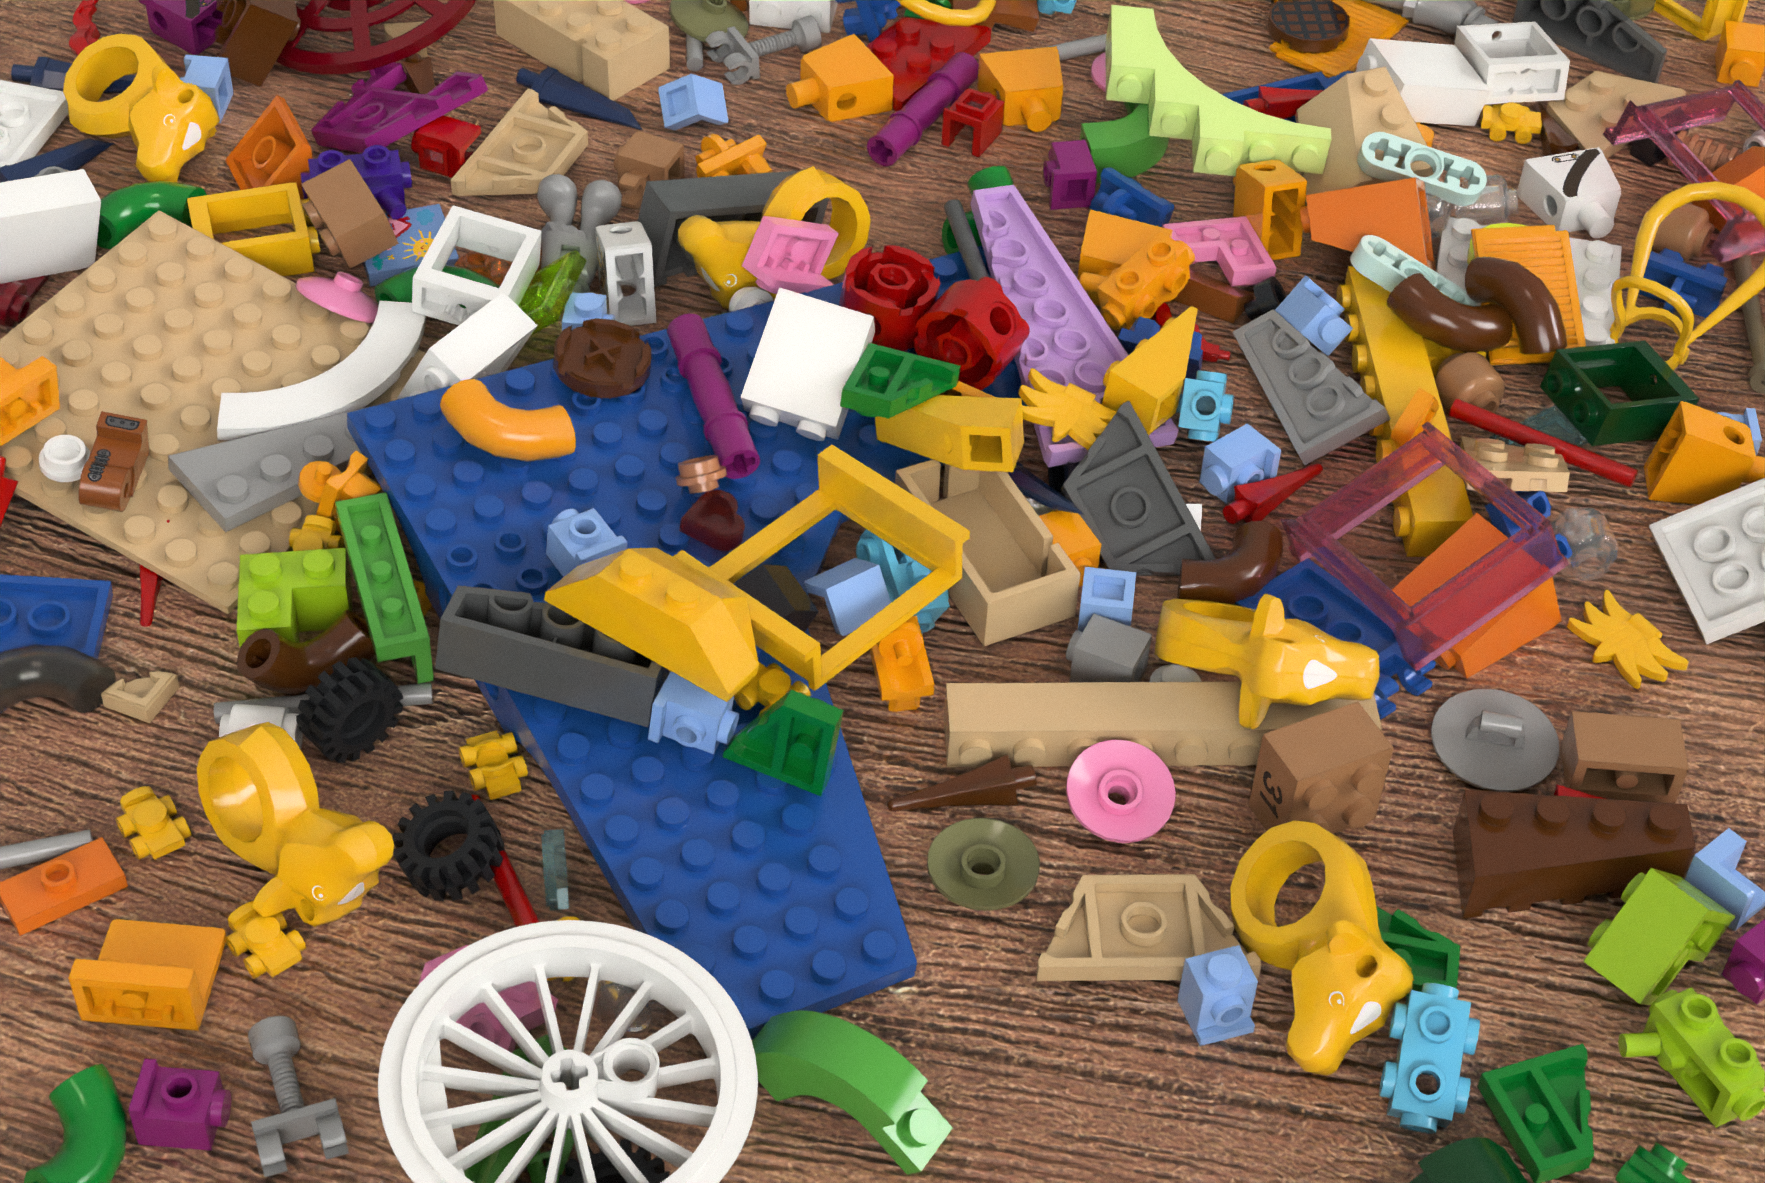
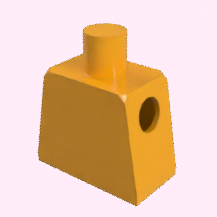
[786,34,894,122]
[977,46,1063,132]
[1233,160,1307,261]
[1078,210,1173,306]
[1643,401,1765,505]

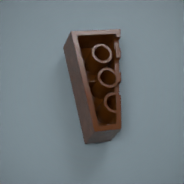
[215,0,301,87]
[1453,790,1696,919]

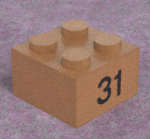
[1248,701,1394,834]

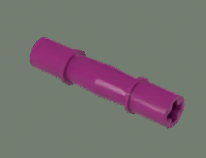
[867,52,979,166]
[667,313,760,479]

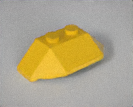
[544,548,759,702]

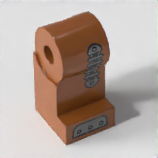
[79,411,149,512]

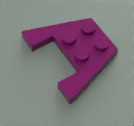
[311,62,488,153]

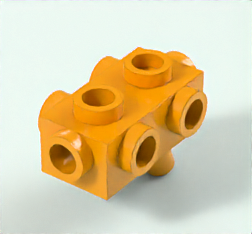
[1079,231,1195,330]

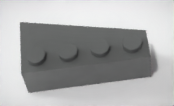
[637,170,829,288]
[435,585,670,727]

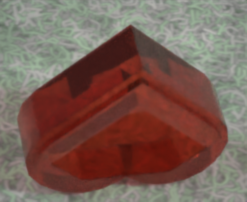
[679,490,745,551]

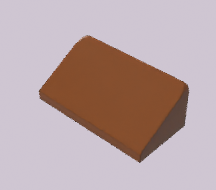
[1173,269,1254,324]

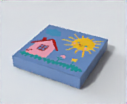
[363,204,460,286]

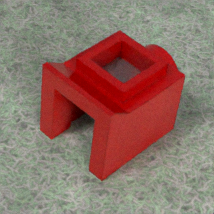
[941,89,1005,157]
[411,115,481,178]

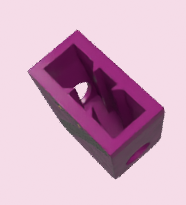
[139,0,223,55]

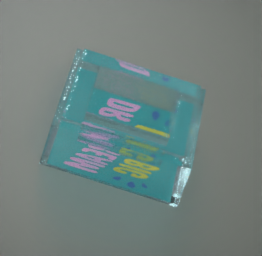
[541,829,569,910]

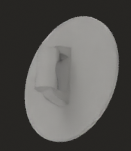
[1431,689,1559,792]

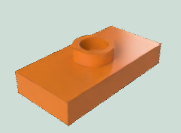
[0,837,128,936]

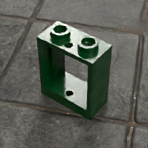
[1540,340,1699,446]

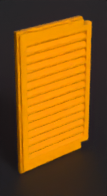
[1269,0,1409,78]
[1471,225,1586,365]

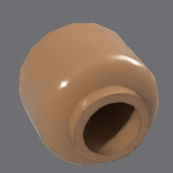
[1651,203,1714,262]
[1435,352,1505,420]

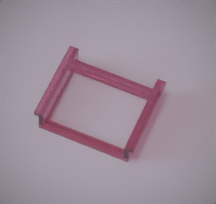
[1603,80,1765,263]
[1280,422,1569,671]

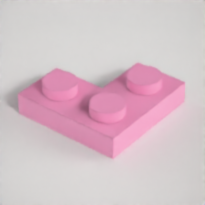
[1162,216,1277,287]

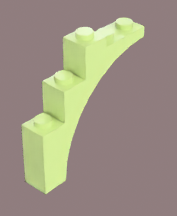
[1106,5,1332,176]

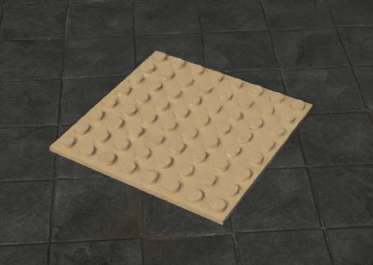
[0,211,426,614]

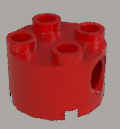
[839,245,940,352]
[914,276,1030,391]

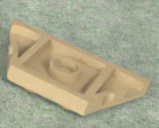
[1546,71,1687,159]
[451,89,588,196]
[1459,436,1570,492]
[1036,874,1261,981]

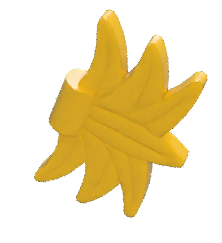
[1018,368,1117,450]
[1567,590,1689,689]

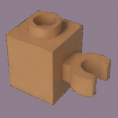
[614,131,685,210]

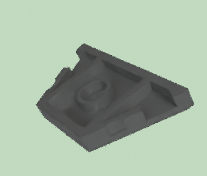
[1061,401,1216,576]

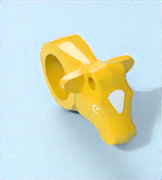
[63,33,220,182]
[678,166,871,310]
[1154,594,1380,729]
[196,722,394,927]
[1230,820,1414,1076]

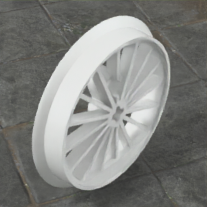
[378,920,758,1183]

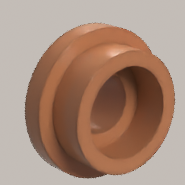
[675,455,727,494]

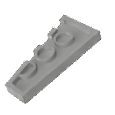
[1233,309,1391,466]
[168,407,368,532]

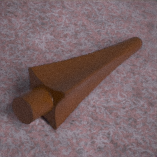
[402,53,435,94]
[1533,102,1579,156]
[887,754,1037,812]

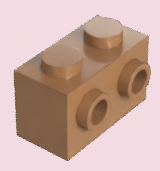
[301,159,399,269]
[1560,711,1689,803]

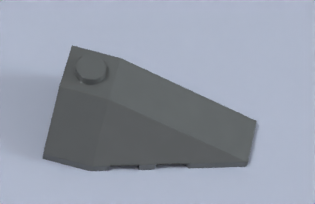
[1512,0,1667,84]

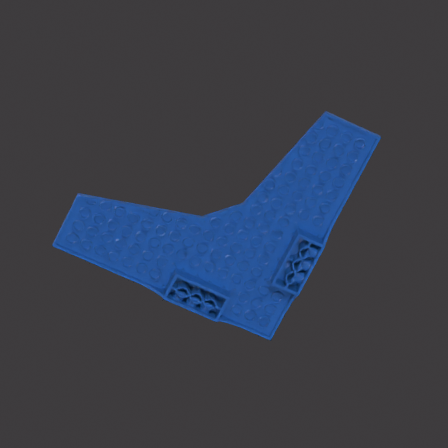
[347,246,1028,1040]

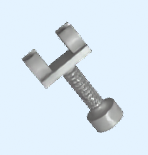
[705,15,822,85]
[248,1016,349,1177]

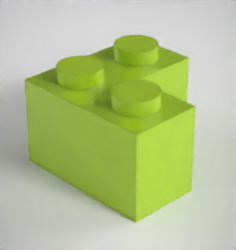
[236,548,352,648]
[1583,868,1736,1005]

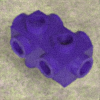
[300,145,412,219]

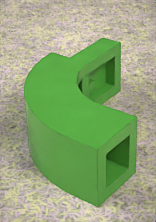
[1080,102,1169,184]
[752,1010,953,1175]

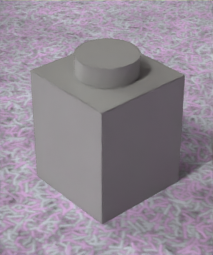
[1066,614,1152,683]

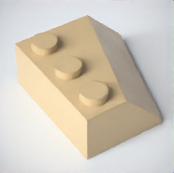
[1295,67,1433,195]

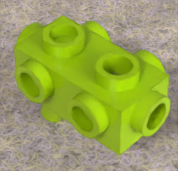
[1618,987,1765,1128]

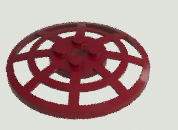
[276,0,477,75]

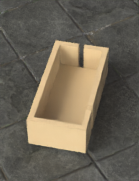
[494,0,670,101]
[895,459,1080,646]

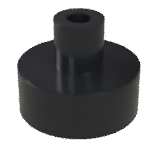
[1244,276,1287,320]

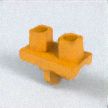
[695,133,773,178]
[298,450,382,534]
[869,616,935,712]

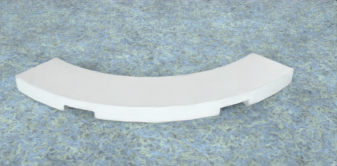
[217,300,426,441]

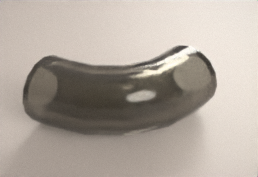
[0,644,116,714]

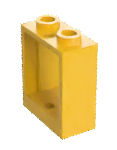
[187,182,320,277]

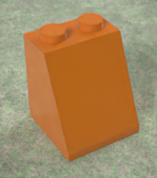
[1300,177,1436,271]
[1387,513,1562,678]

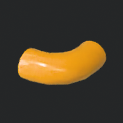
[440,379,576,462]

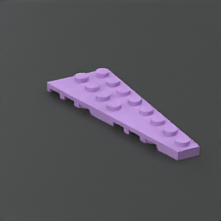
[970,185,1179,467]

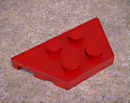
[867,17,991,112]

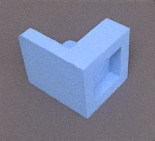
[658,74,728,131]
[804,558,891,636]
[1078,567,1136,632]
[1685,828,1765,931]

